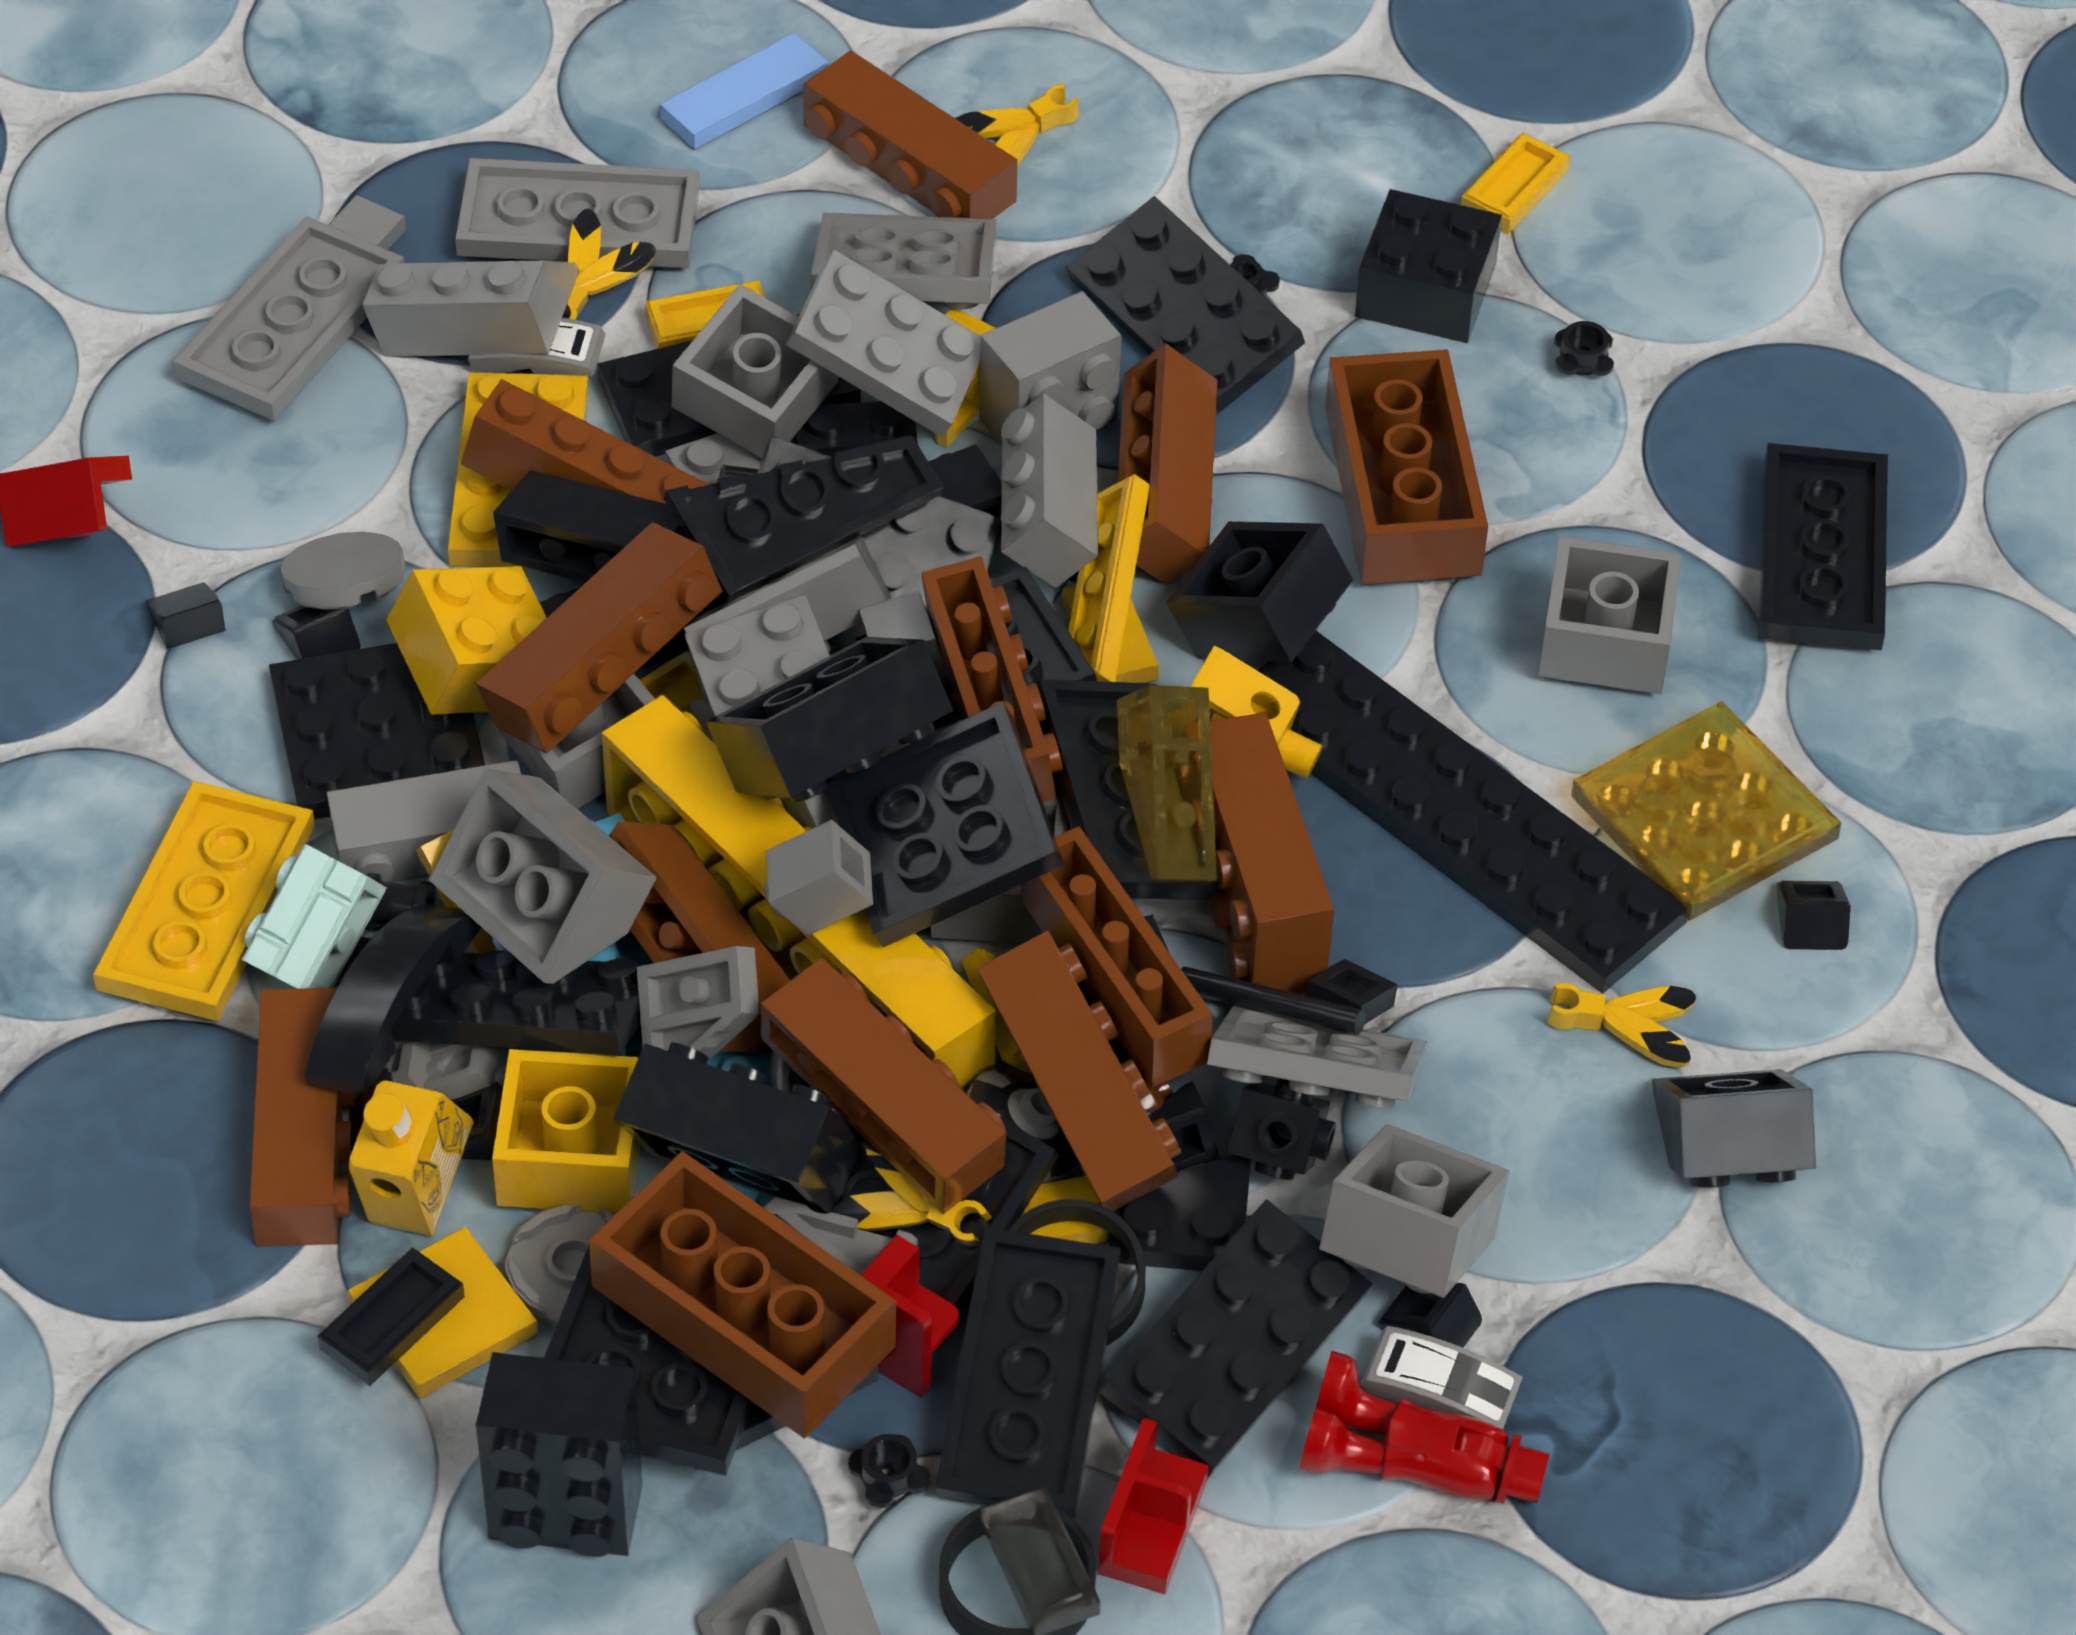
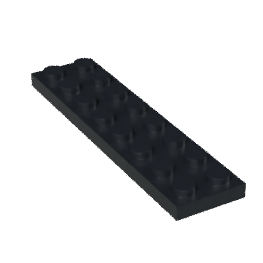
[1257,631,1690,994]

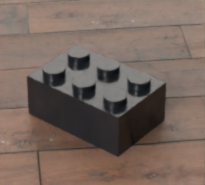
[706,637,953,803]
[613,1042,862,1214]
[476,1352,643,1557]

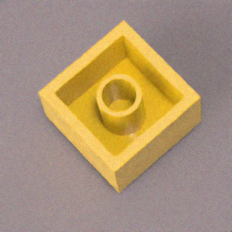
[386,566,547,715]
[492,1049,641,1213]

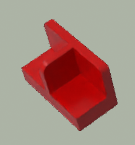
[0,455,132,546]
[861,1235,958,1397]
[1098,1418,1209,1594]

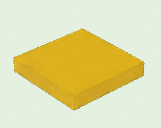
[347,1227,538,1399]

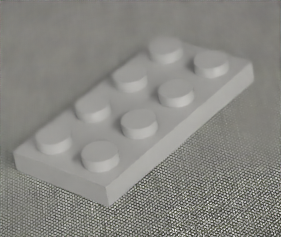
[455,158,700,268]
[172,216,405,421]

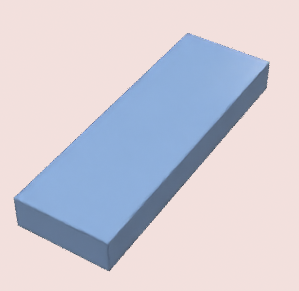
[660,32,829,150]

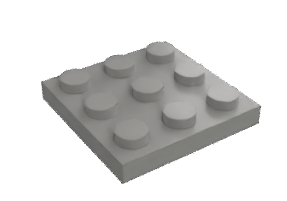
[811,213,997,310]
[1207,1005,1427,1108]

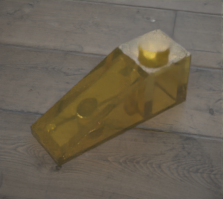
[1117,685,1217,882]

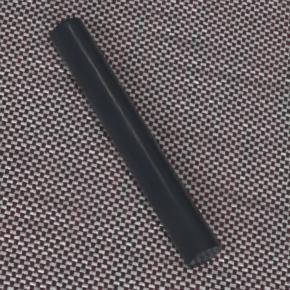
[1181,966,1366,1035]

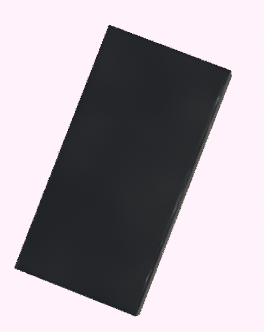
[317,1247,465,1386]

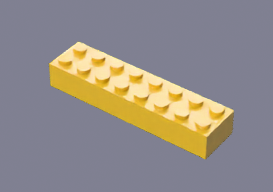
[602,695,997,1093]

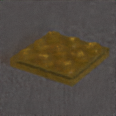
[1571,701,1842,921]

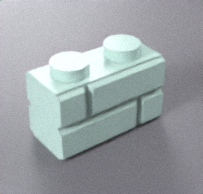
[241,844,387,989]

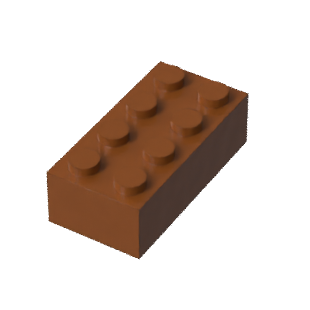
[1325,349,1488,584]
[1181,712,1334,994]
[589,1151,896,1439]

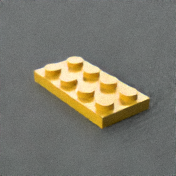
[448,372,589,568]
[93,781,315,1022]

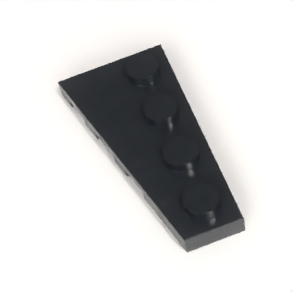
[664,435,943,604]

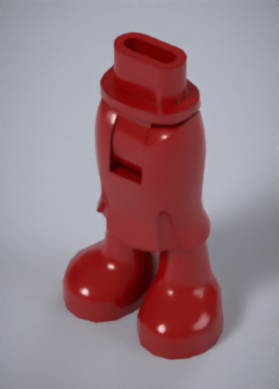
[1298,1350,1550,1504]

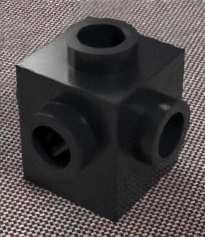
[1227,1078,1336,1180]

